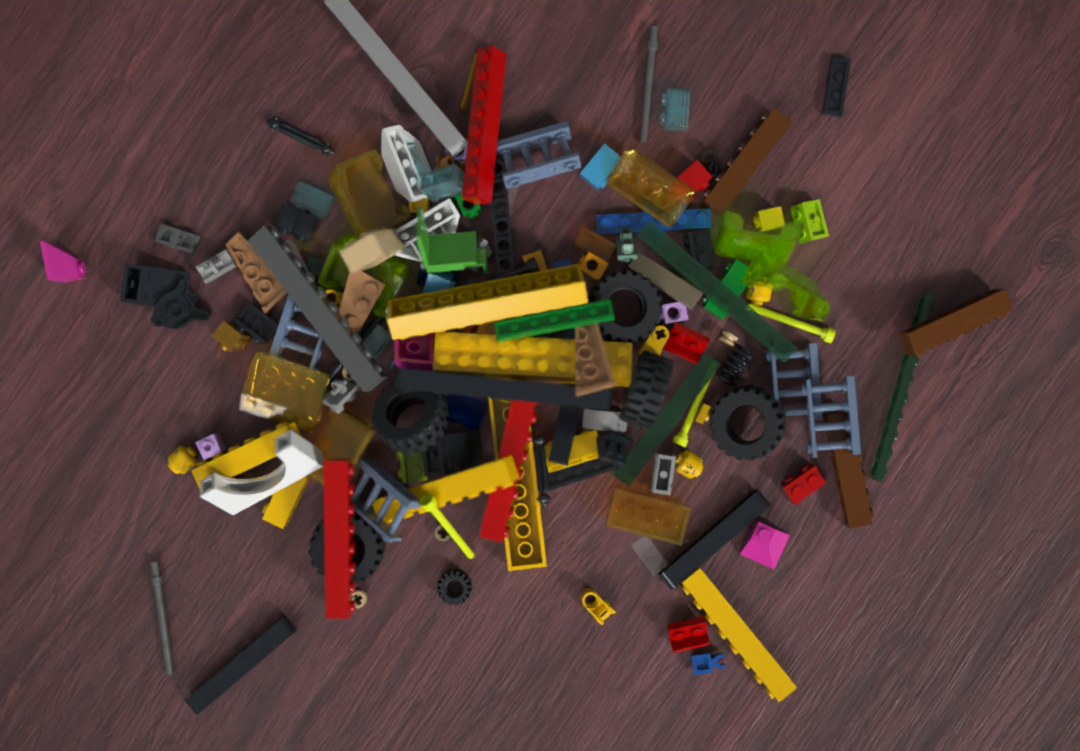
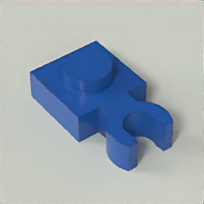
[691,652,726,675]

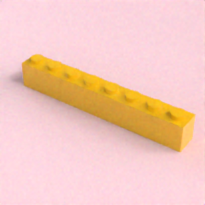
[373,455,519,524]
[681,567,797,702]

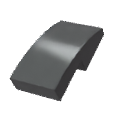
[155,223,201,254]

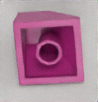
[40,241,86,283]
[394,333,434,372]
[739,519,790,569]

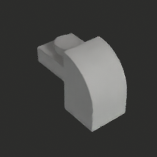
[582,409,627,432]

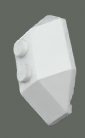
[381,125,434,202]
[395,198,460,262]

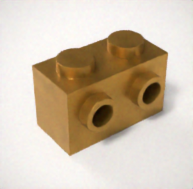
[212,321,251,351]

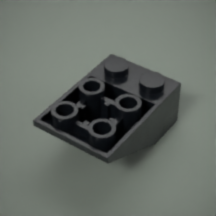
[120,263,190,306]
[422,430,483,476]

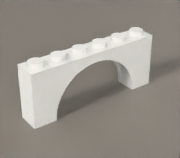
[200,430,323,515]

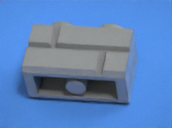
[649,452,676,495]

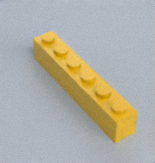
[191,422,302,489]

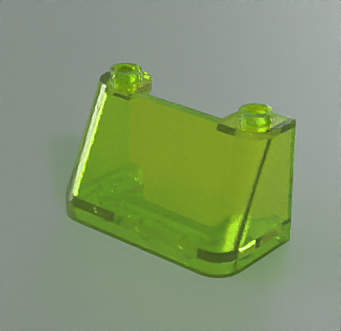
[714,211,803,265]
[317,234,412,318]
[741,251,830,322]

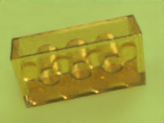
[607,148,696,228]
[605,487,691,546]

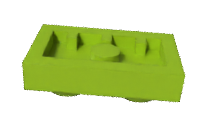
[790,199,829,244]
[396,450,428,484]

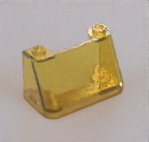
[328,149,411,240]
[307,406,376,486]

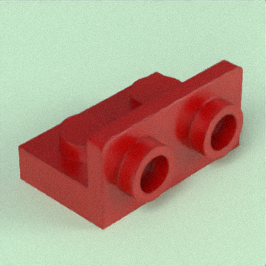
[663,322,710,364]
[781,464,826,505]
[667,616,710,653]

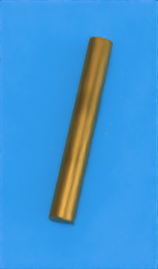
[459,53,477,111]

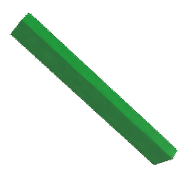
[494,299,615,342]

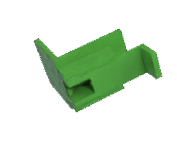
[416,208,488,274]

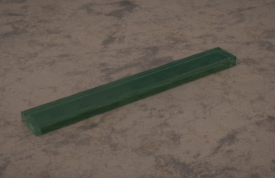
[613,353,721,487]

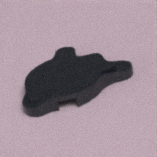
[151,278,210,329]

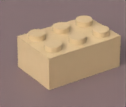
[340,227,406,273]

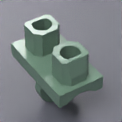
[615,228,638,262]

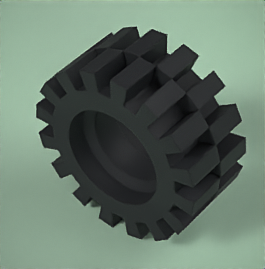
[437,569,472,606]

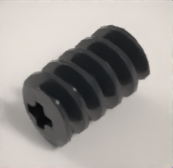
[714,343,754,386]

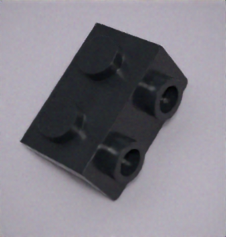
[233,302,279,345]

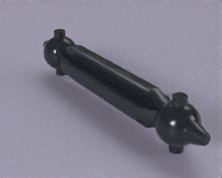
[266,116,336,157]
[532,430,551,508]

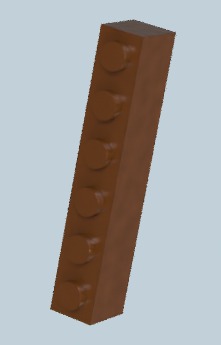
[702,108,792,217]
[898,289,1013,357]
[822,410,874,529]

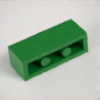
[702,259,756,321]

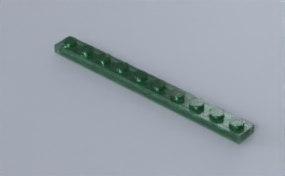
[636,220,797,363]
[869,294,934,482]

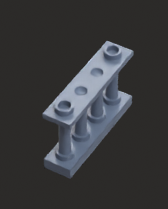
[496,121,581,189]
[265,295,325,382]
[765,343,823,421]
[802,376,861,458]
[351,458,421,542]

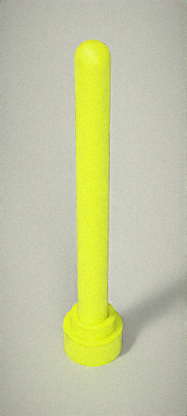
[746,303,836,344]
[672,360,718,448]
[419,494,474,559]

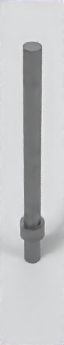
[639,26,658,143]
[150,561,174,675]

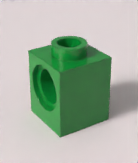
[454,191,482,219]

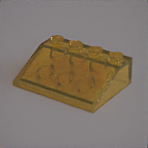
[239,351,330,434]

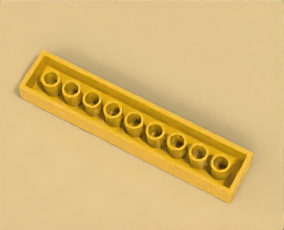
[387,264,588,340]
[433,332,632,387]
[488,398,547,571]

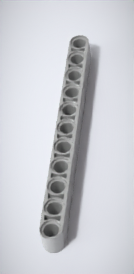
[323,0,467,157]

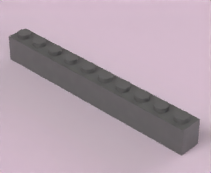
[248,226,388,392]

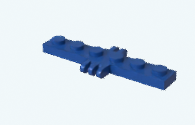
[595,198,712,245]

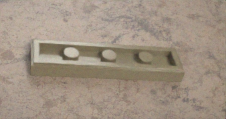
[628,252,702,309]

